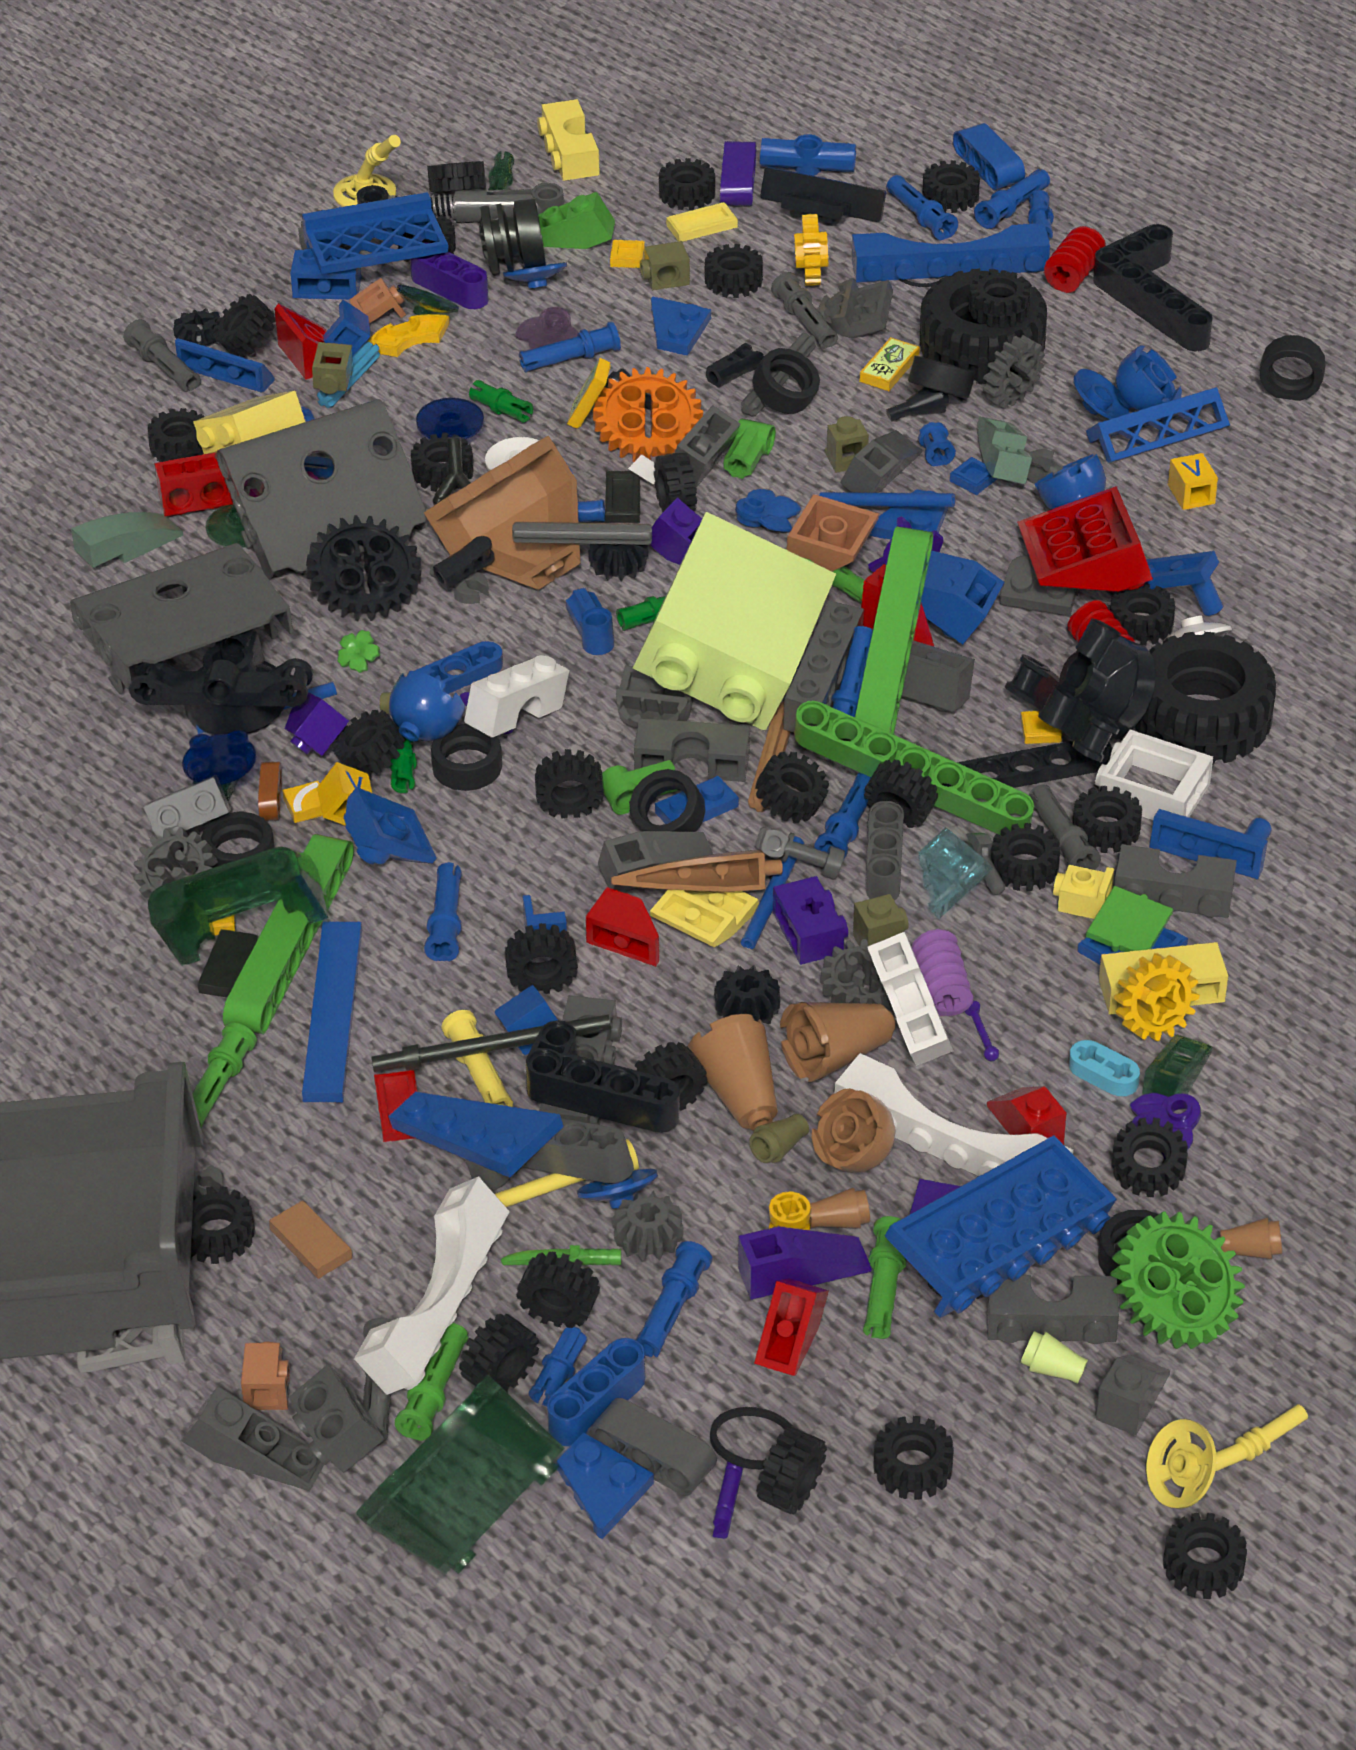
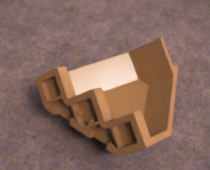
[424,435,581,590]

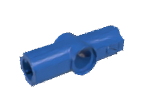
[760,134,856,176]

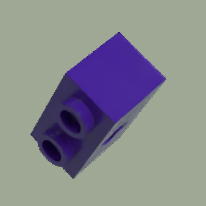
[773,876,849,965]

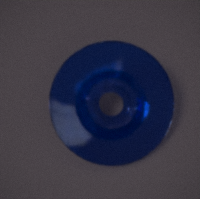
[416,398,484,440]

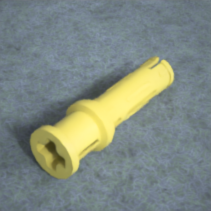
[441,1010,513,1107]

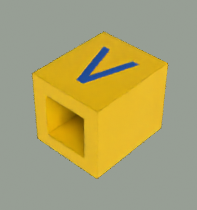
[1168,453,1218,510]
[317,762,372,825]

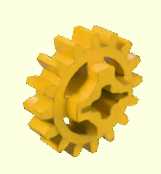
[794,214,829,286]
[1114,953,1200,1041]

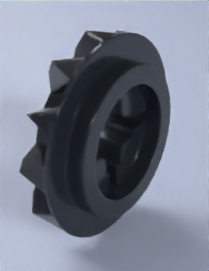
[173,308,220,346]

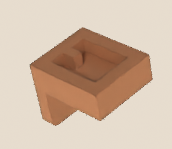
[349,278,406,324]

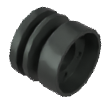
[479,198,546,274]

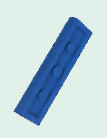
[1086,387,1230,463]

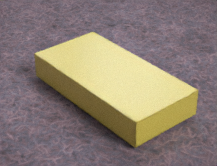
[666,202,738,242]

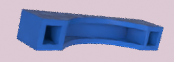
[852,223,1050,283]

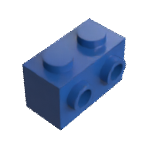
[290,249,362,300]

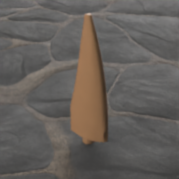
[611,850,783,892]

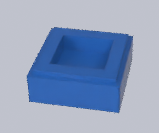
[950,457,998,495]

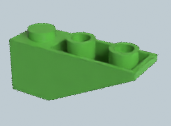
[538,192,615,249]

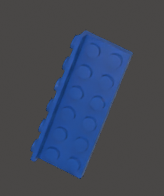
[885,1135,1117,1318]

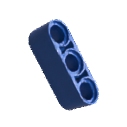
[953,123,1025,190]
[547,1338,646,1447]

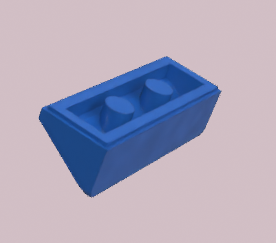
[175,338,275,393]

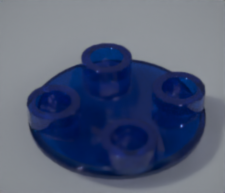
[182,731,257,785]

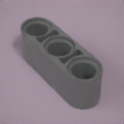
[866,801,904,901]
[587,1398,717,1496]

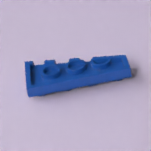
[388,1092,564,1178]

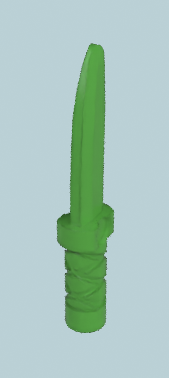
[501,1245,622,1265]

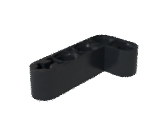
[526,1020,680,1133]

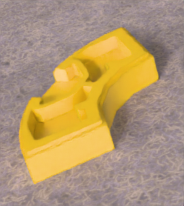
[367,314,449,357]

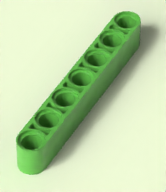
[850,526,933,756]
[794,701,1034,835]
[223,834,354,1034]

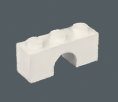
[464,655,569,737]
[867,932,953,1066]

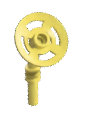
[333,135,401,207]
[1146,1404,1308,1509]

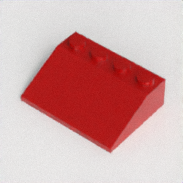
[1017,486,1153,592]

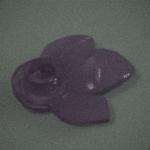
[516,307,578,350]

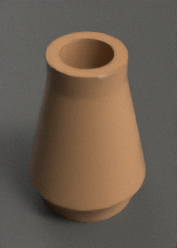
[809,1188,870,1228]
[1220,1217,1283,1259]

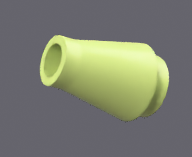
[1020,1331,1088,1383]

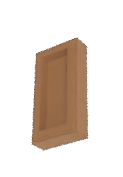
[269,1200,352,1279]

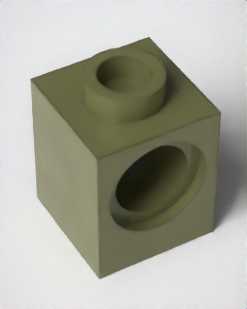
[640,241,690,291]

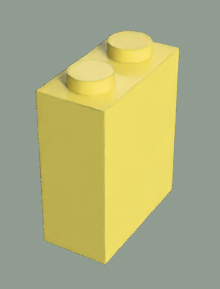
[193,390,305,454]

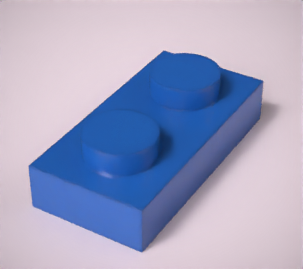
[655,776,739,824]

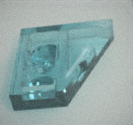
[918,827,992,919]

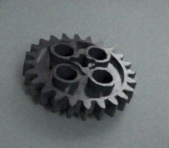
[306,515,422,621]

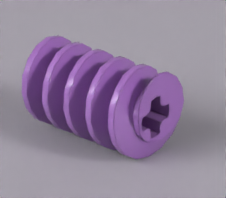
[911,929,973,1016]

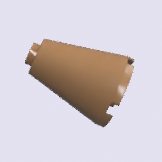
[780,1002,895,1082]
[688,1014,778,1131]

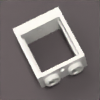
[1095,730,1213,820]

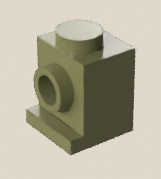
[312,342,353,394]
[825,416,869,473]

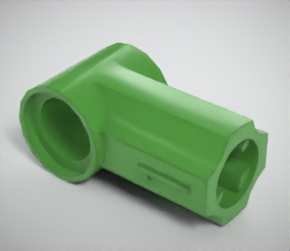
[724,418,776,479]
[602,760,678,815]

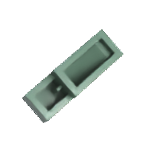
[978,416,1032,484]
[71,512,183,568]

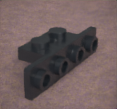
[760,167,886,224]

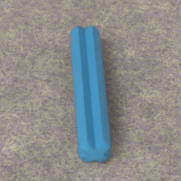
[317,342,380,408]

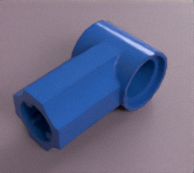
[566,588,614,655]

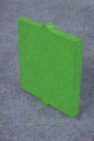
[1086,886,1173,952]

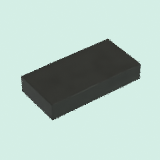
[605,471,640,523]
[198,929,258,997]

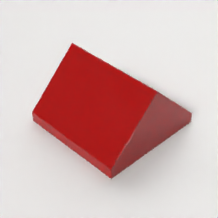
[274,303,342,380]

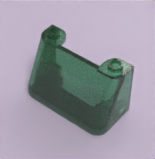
[148,846,329,966]
[355,1375,565,1574]

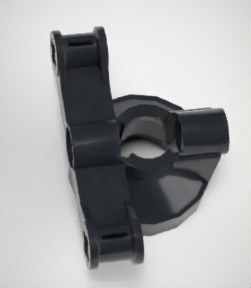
[1005,618,1156,762]
[129,628,314,735]

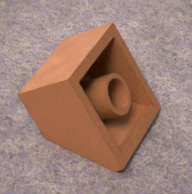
[787,494,879,571]

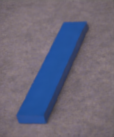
[302,921,362,1102]

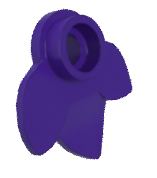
[1130,1093,1201,1160]

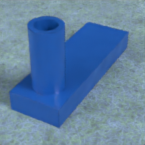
[1114,551,1223,616]
[1149,809,1272,879]

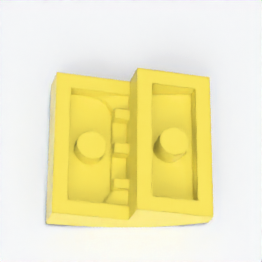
[650,889,759,947]

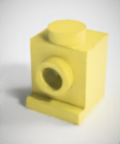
[1053,865,1114,919]

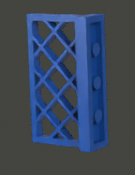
[302,192,448,274]

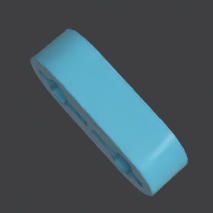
[1069,1040,1140,1096]

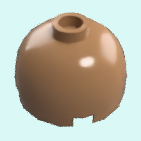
[811,1088,896,1173]

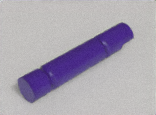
[713,1456,743,1539]

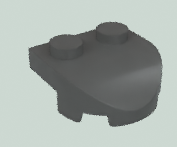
[819,278,893,338]
[1000,555,1078,616]
[616,665,694,728]

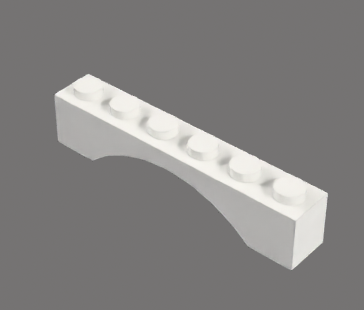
[834,1053,1073,1176]
[354,1176,510,1395]

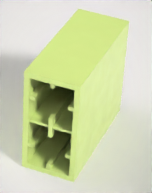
[633,512,836,730]

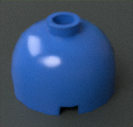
[1116,345,1182,411]
[1034,454,1106,509]
[389,671,465,741]

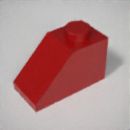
[586,887,659,967]
[987,1086,1067,1145]
[754,1278,829,1376]

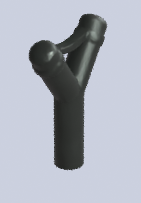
[432,437,471,505]

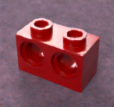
[154,452,233,516]

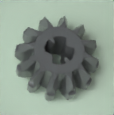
[613,1190,683,1262]

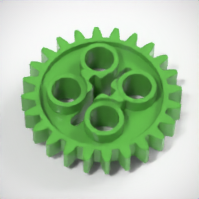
[1111,1211,1245,1349]

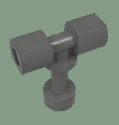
[755,827,845,879]

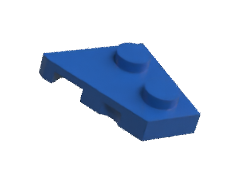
[651,296,711,356]

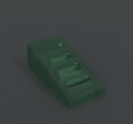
[1142,1034,1213,1097]

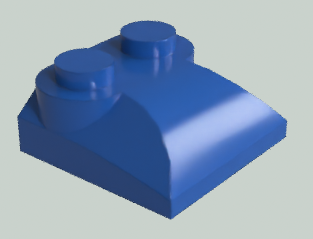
[343,787,437,864]

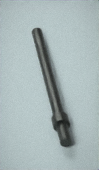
[371,1014,612,1072]

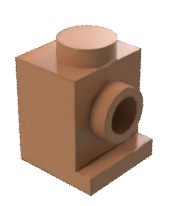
[241,1342,290,1410]

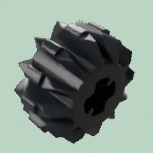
[588,544,648,582]
[714,964,780,1024]

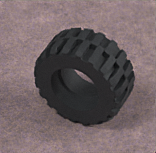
[919,268,1047,384]
[1136,631,1276,765]

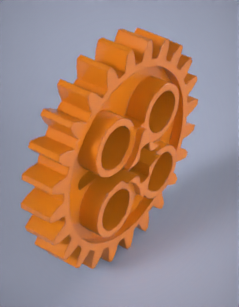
[593,367,703,462]

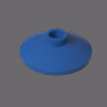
[503,262,567,288]
[1074,369,1129,419]
[577,1169,658,1209]

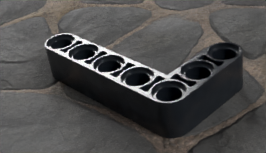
[1093,224,1213,352]

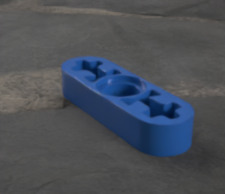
[415,641,503,694]

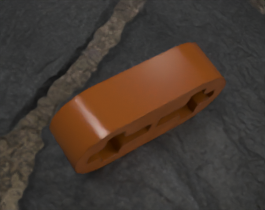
[258,762,282,821]

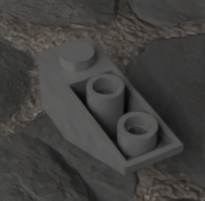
[840,430,923,493]
[598,831,713,892]
[181,1386,324,1491]

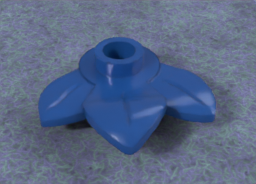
[735,489,801,532]

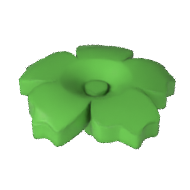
[337,630,380,673]

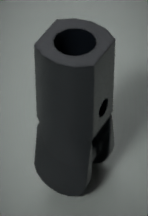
[706,343,764,388]
[433,536,495,589]

